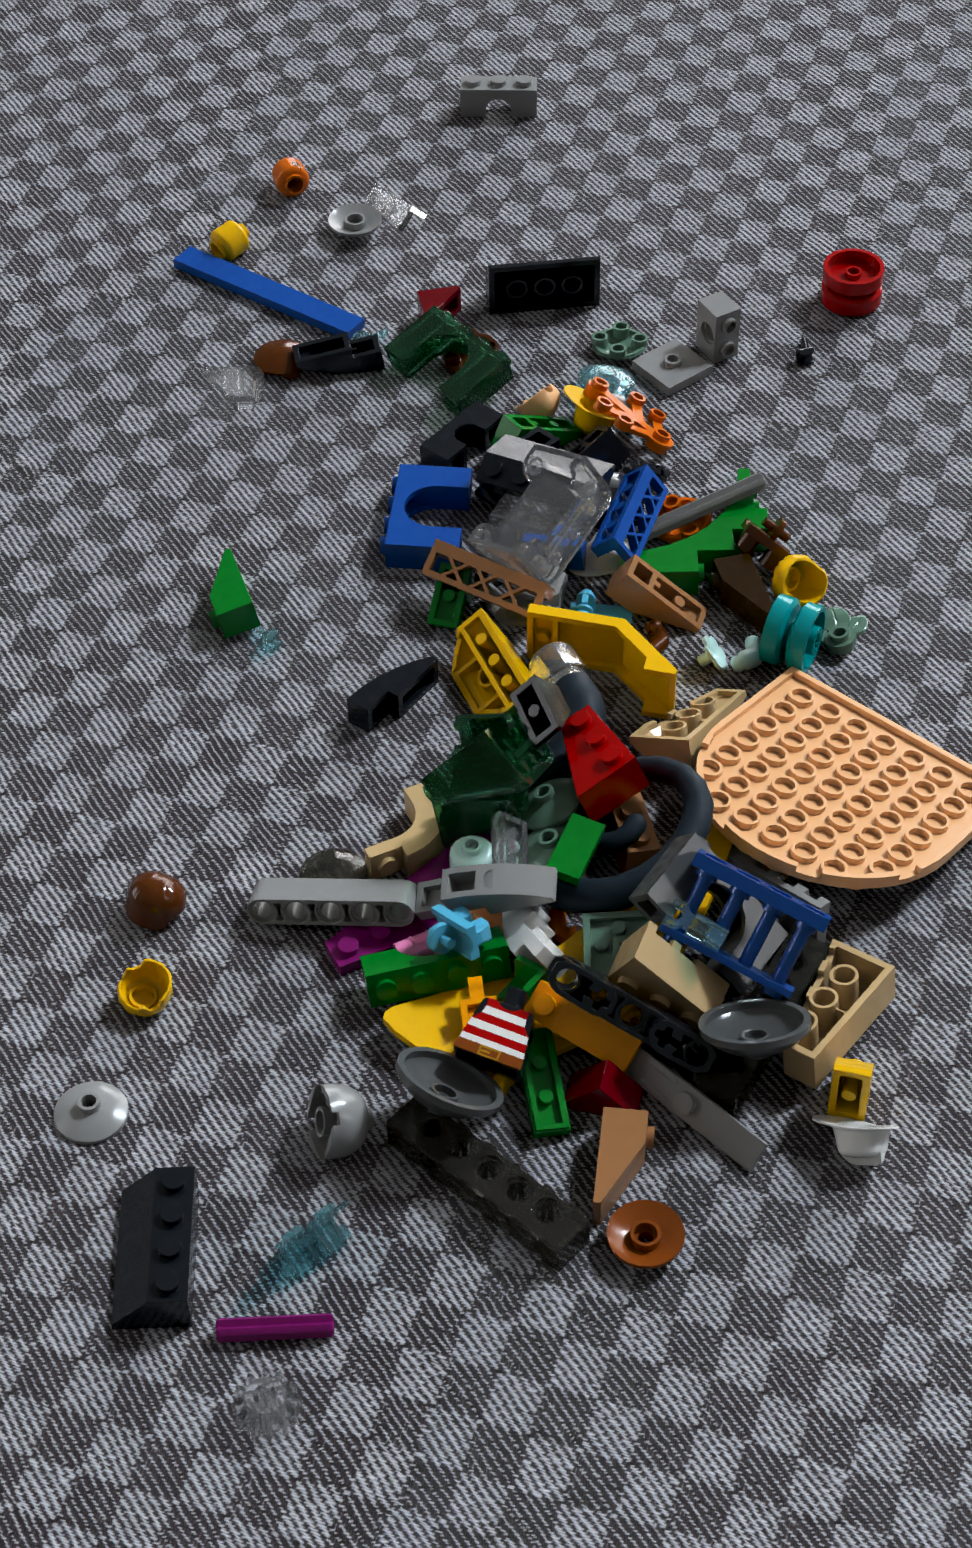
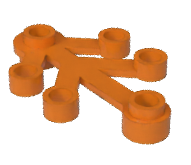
[583,377,674,455]

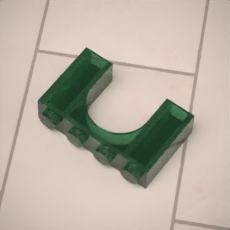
[384,305,514,416]

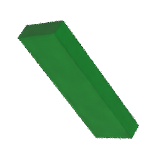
[522,1027,571,1139]

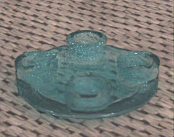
[578,364,636,394]

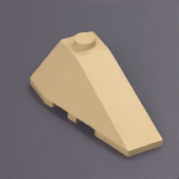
[629,688,747,769]

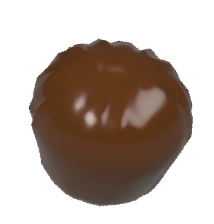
[126,871,186,931]

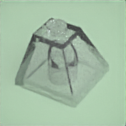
[200,367,265,410]

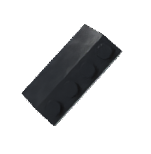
[485,256,600,315]
[475,434,616,523]
[111,1166,199,1329]

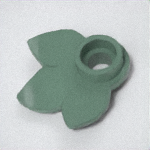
[821,607,868,655]

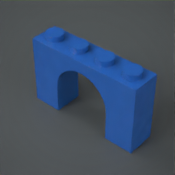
[380,464,473,570]

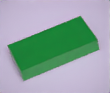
[546,813,605,886]

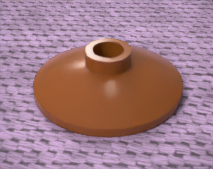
[606,1200,685,1269]

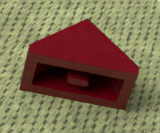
[417,286,461,339]
[565,1059,643,1116]

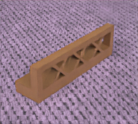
[421,538,555,618]

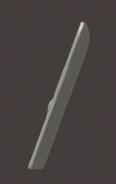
[626,1046,769,1173]

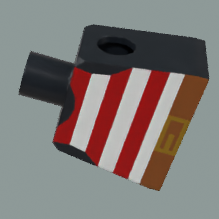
[454,987,535,1083]

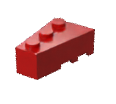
[561,705,650,821]

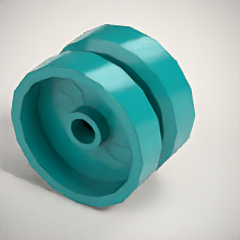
[759,594,827,673]

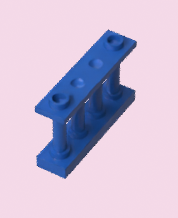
[658,849,832,1000]

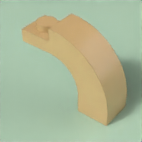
[364,778,448,879]

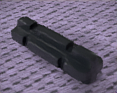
[623,460,670,484]

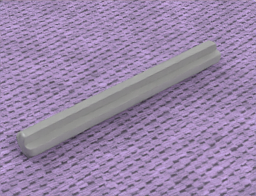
[635,472,767,541]

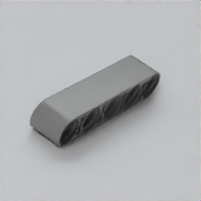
[247,878,417,927]

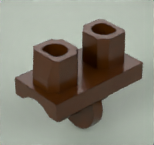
[735,517,792,572]

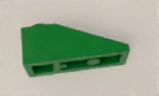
[490,414,583,446]
[208,548,261,639]

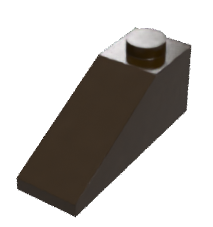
[708,553,773,633]

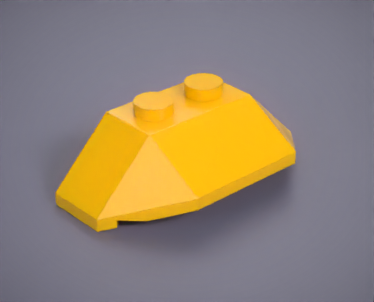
[451,608,532,720]

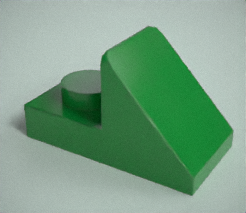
[427,562,472,630]

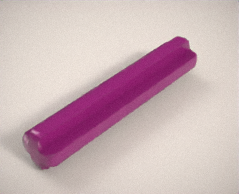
[215,1313,335,1342]

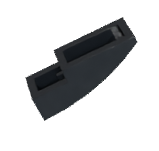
[292,332,386,374]
[347,656,439,733]

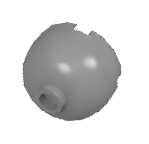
[307,1083,374,1160]

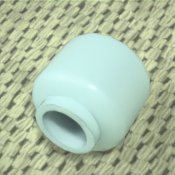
[449,835,495,868]

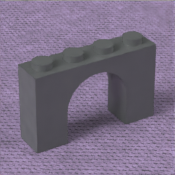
[628,832,788,999]

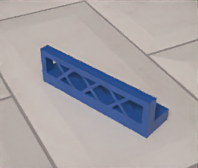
[590,464,669,562]

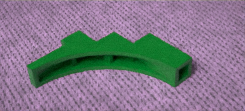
[622,468,774,595]

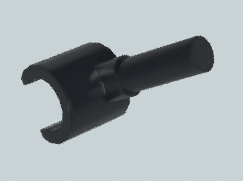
[796,337,814,366]

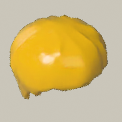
[771,554,828,607]

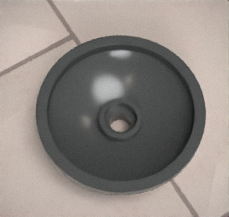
[698,998,812,1060]
[395,1047,504,1119]

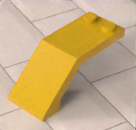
[527,603,677,719]

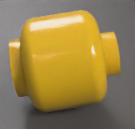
[209,220,250,261]

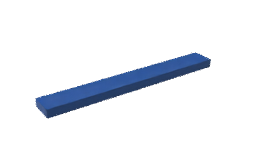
[173,246,365,340]

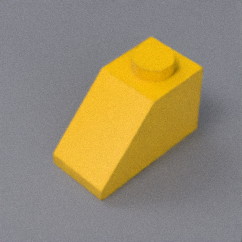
[827,1057,874,1121]

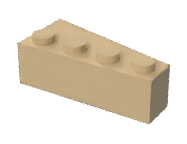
[783,939,895,1089]

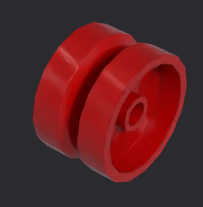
[820,248,885,317]

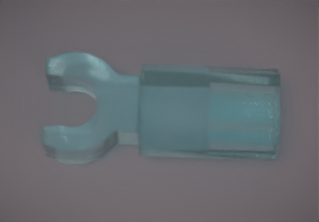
[662,899,730,953]

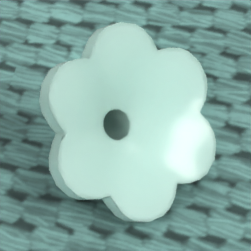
[697,635,729,671]

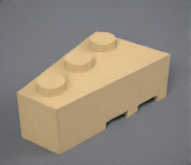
[607,920,730,1030]

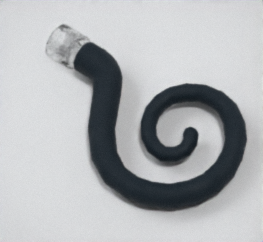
[501,642,714,914]

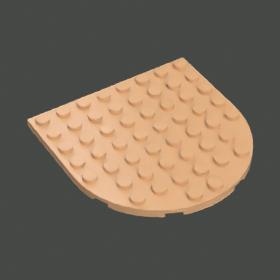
[694,666,972,890]

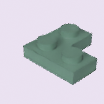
[582,910,655,977]

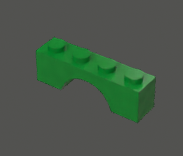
[359,926,513,1008]

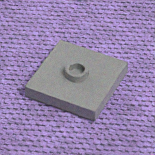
[632,338,713,396]

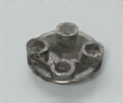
[299,848,368,879]

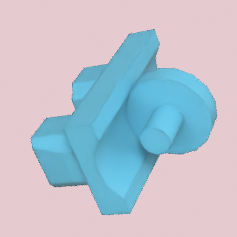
[427,904,492,961]

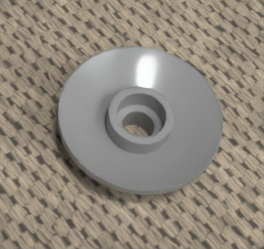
[328,203,382,237]
[53,1081,129,1145]

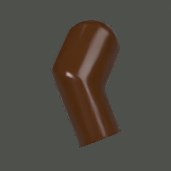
[645,619,669,654]

